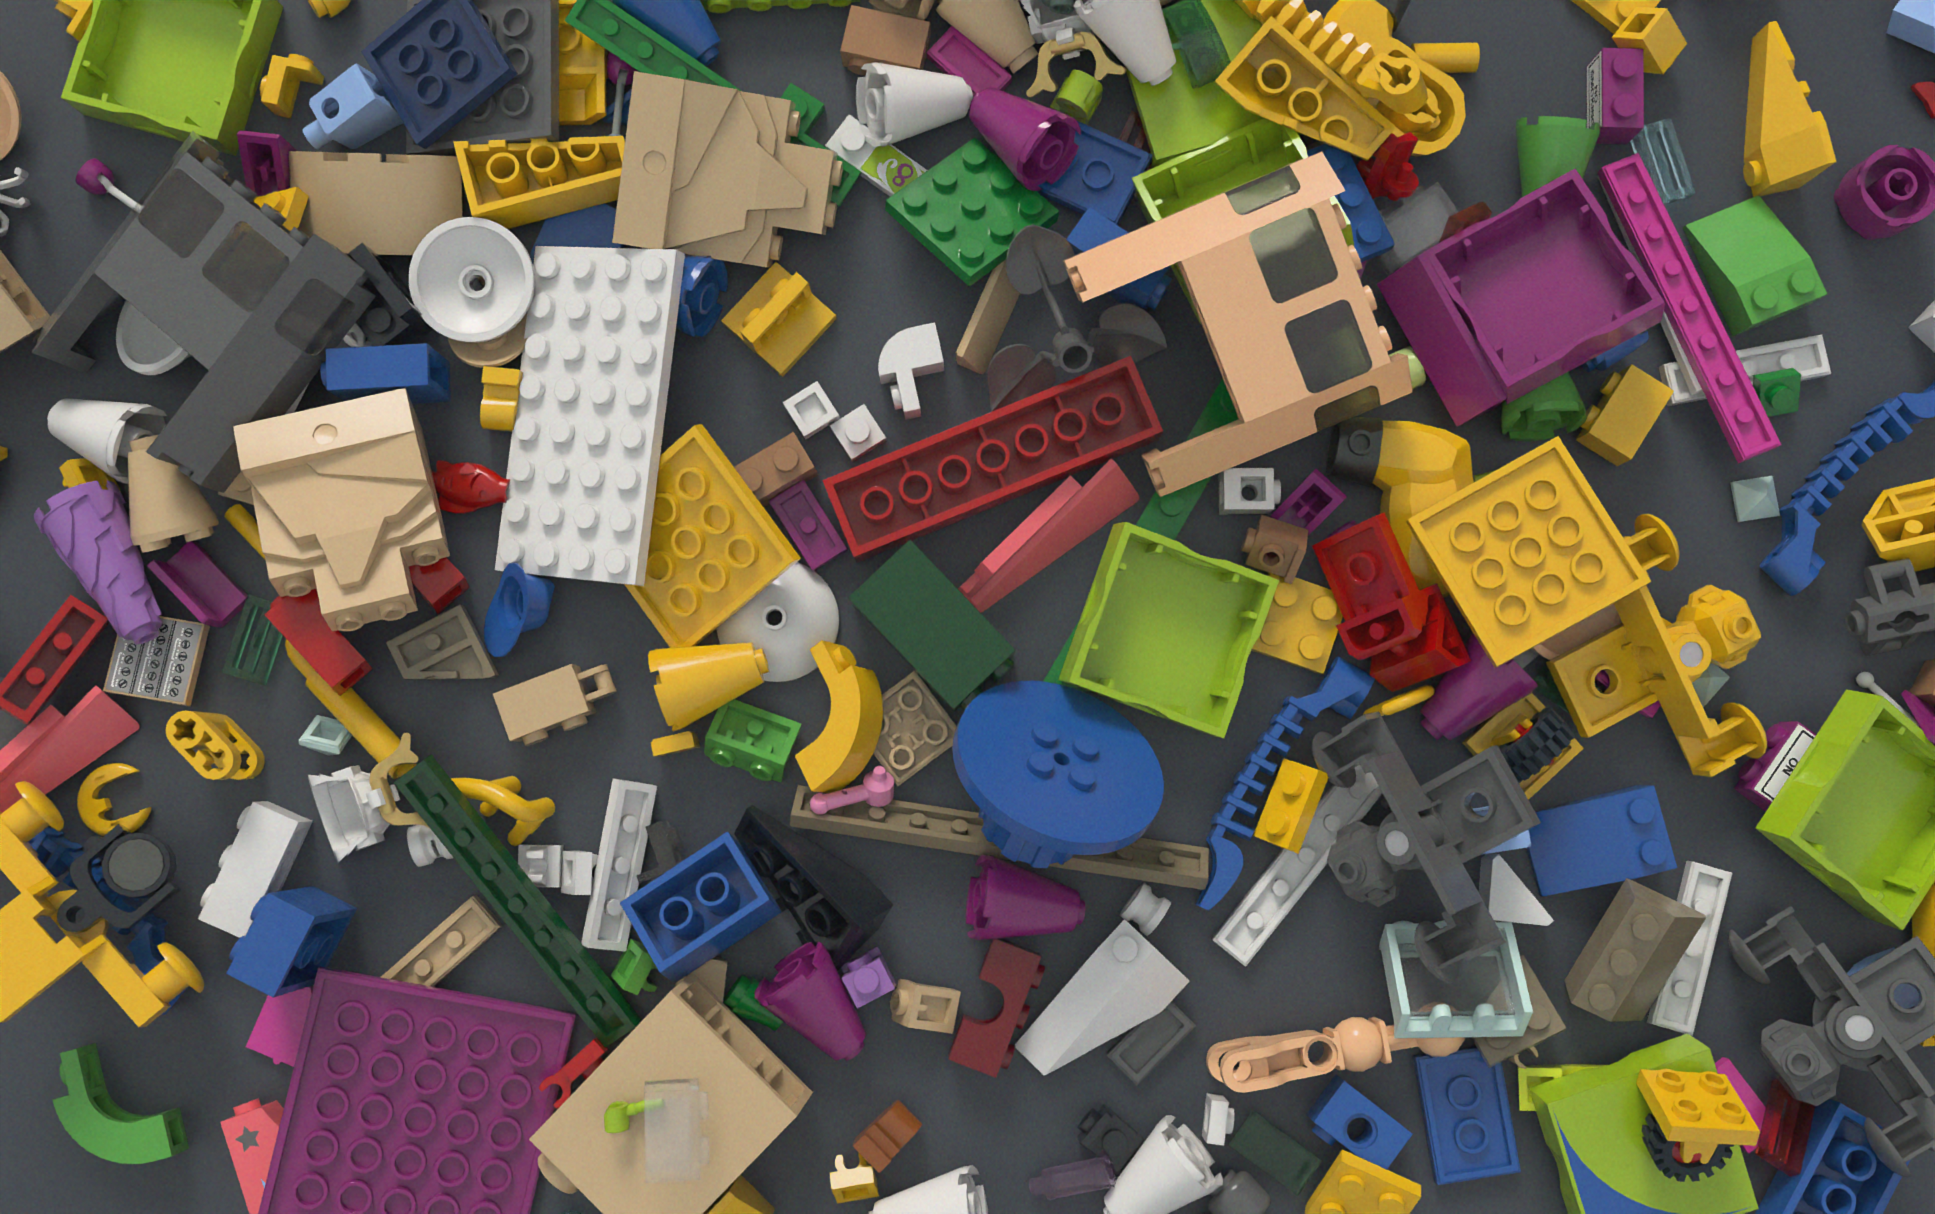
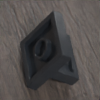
[328,243,433,346]

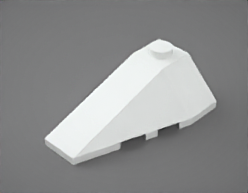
[1015,919,1190,1076]

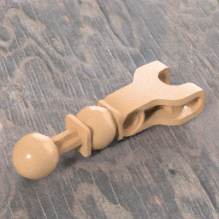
[1206,1003,1465,1093]

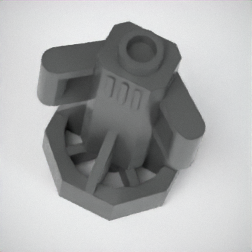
[1845,558,1935,656]

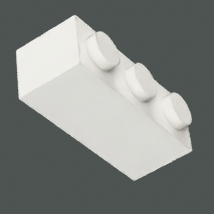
[198,801,313,938]

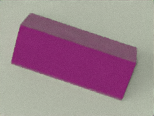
[1377,252,1507,427]

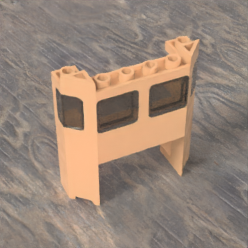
[1063,151,1413,497]

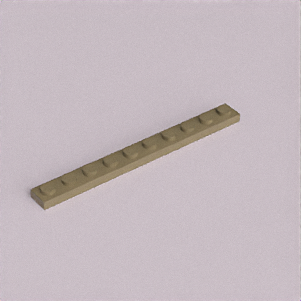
[790,785,1209,890]

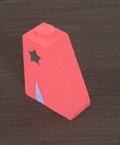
[220,1098,284,1214]

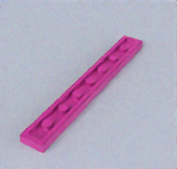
[1597,153,1782,464]

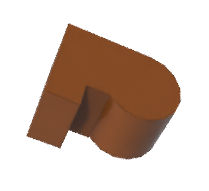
[853,1099,922,1173]

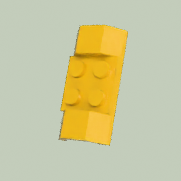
[559,0,608,125]

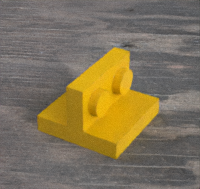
[721,262,837,377]

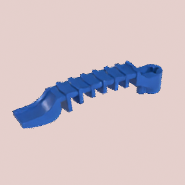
[1759,380,1935,596]
[1195,656,1375,910]
[28,826,189,1015]

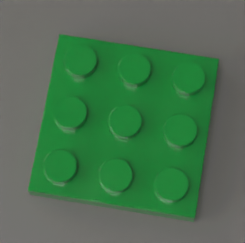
[885,138,1059,287]

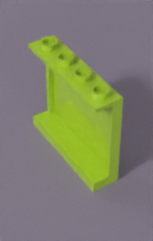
[1124,0,1302,169]

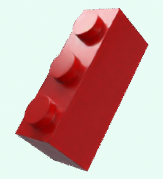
[0,595,108,726]

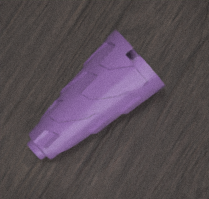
[34,480,163,644]

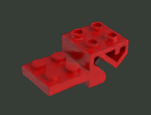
[1312,512,1471,692]

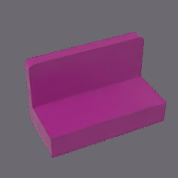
[147,541,252,628]

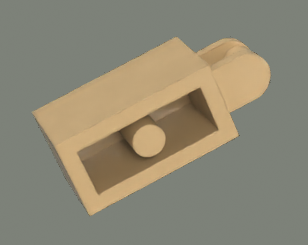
[493,664,617,746]

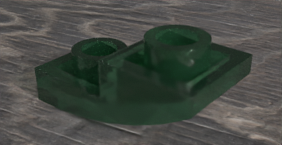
[1162,0,1231,89]

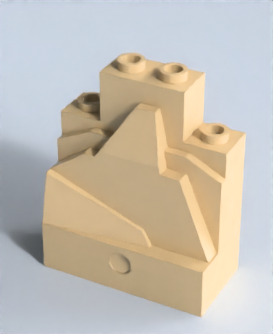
[612,71,843,267]
[233,388,450,632]

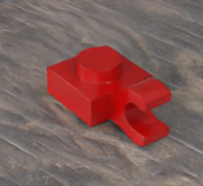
[539,1037,608,1109]

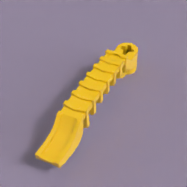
[1233,0,1427,114]

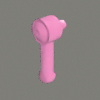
[810,766,894,815]

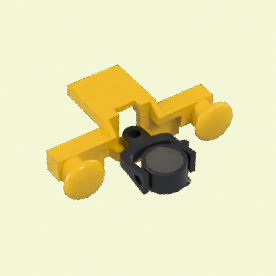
[0,781,204,1027]

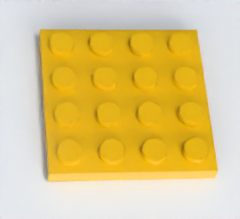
[624,424,801,648]
[1406,436,1651,668]

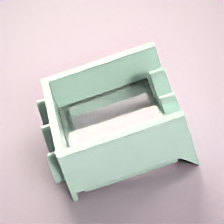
[1379,920,1533,1038]

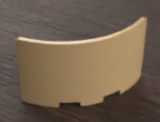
[289,151,462,255]

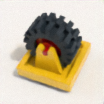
[1462,693,1584,800]
[1636,1069,1760,1182]

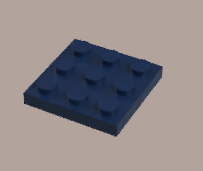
[361,0,518,149]

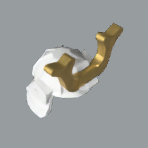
[1020,0,1127,97]
[308,733,430,863]

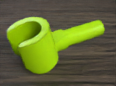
[604,1094,666,1133]

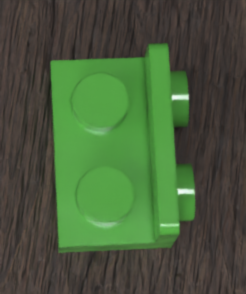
[704,699,802,782]

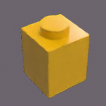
[1612,7,1687,74]

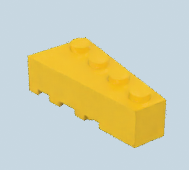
[453,136,625,229]

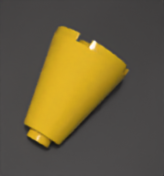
[648,642,770,731]

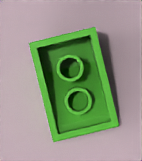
[1683,195,1827,336]

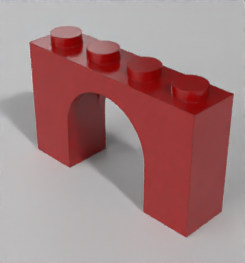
[264,557,470,696]

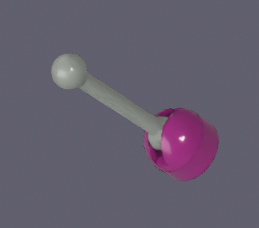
[607,53,639,136]

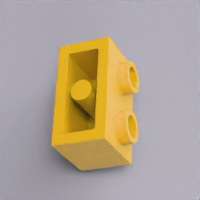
[1576,364,1674,466]

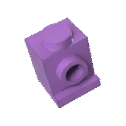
[841,946,897,1009]

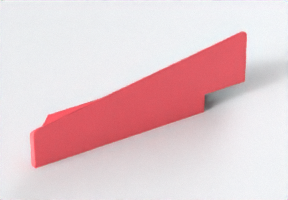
[958,458,1139,613]
[0,686,140,813]

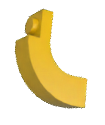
[795,640,883,793]

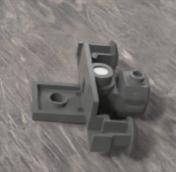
[1312,712,1541,982]
[1727,906,1935,1177]

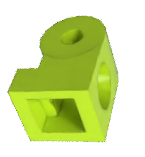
[1050,70,1103,125]

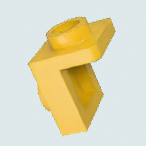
[260,54,324,119]

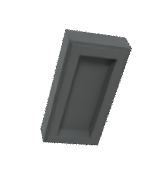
[1106,1002,1196,1086]

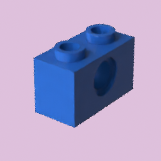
[1306,1075,1413,1169]

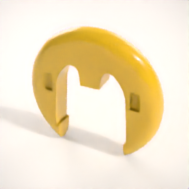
[1363,685,1434,716]
[77,763,152,836]

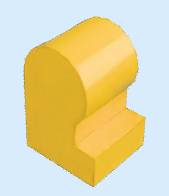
[480,366,523,432]

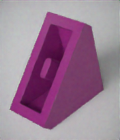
[237,130,297,197]
[1269,469,1347,536]

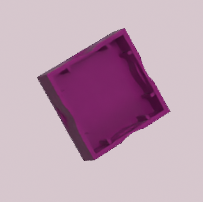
[1424,169,1665,404]

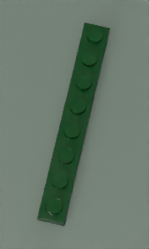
[394,754,642,1047]

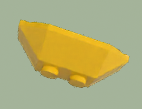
[1861,478,1935,572]

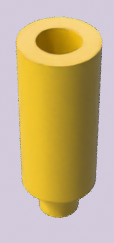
[1410,43,1480,73]

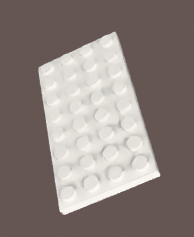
[495,246,685,586]

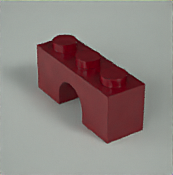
[948,938,1045,1078]

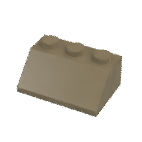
[1564,878,1706,1022]

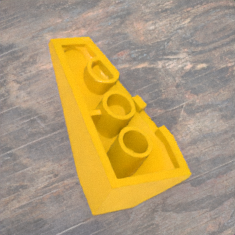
[1214,16,1396,161]

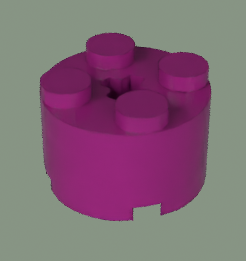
[1834,145,1935,240]

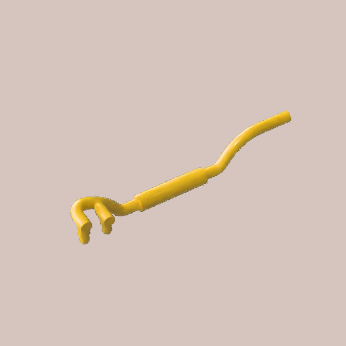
[224,504,555,846]

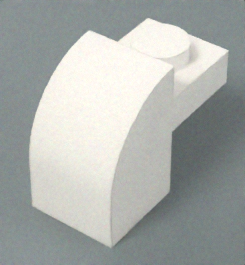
[878,322,944,420]

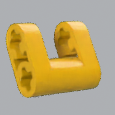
[165,711,265,780]

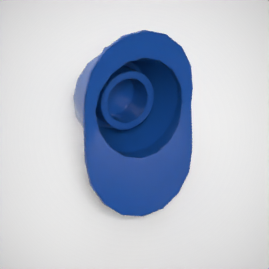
[484,563,555,657]

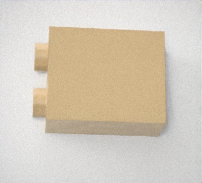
[529,973,813,1214]

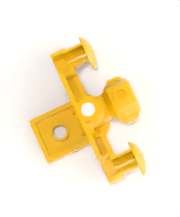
[1546,514,1767,777]

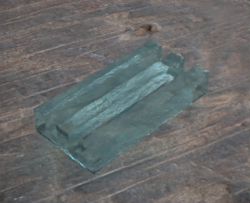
[1630,118,1696,204]

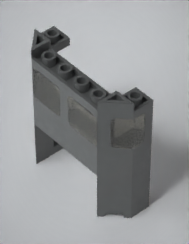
[32,131,376,493]

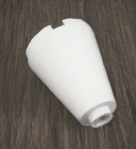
[1073,0,1176,85]
[856,62,973,147]
[47,398,167,484]
[1103,1115,1223,1214]
[868,1165,988,1214]

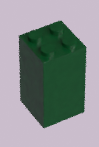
[848,540,1016,712]

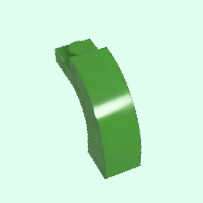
[53,1043,189,1164]

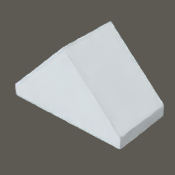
[1479,853,1554,926]

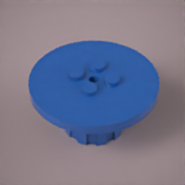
[952,681,1164,868]

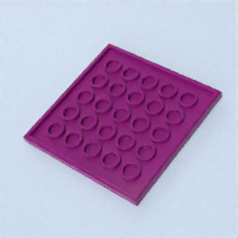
[258,966,576,1214]

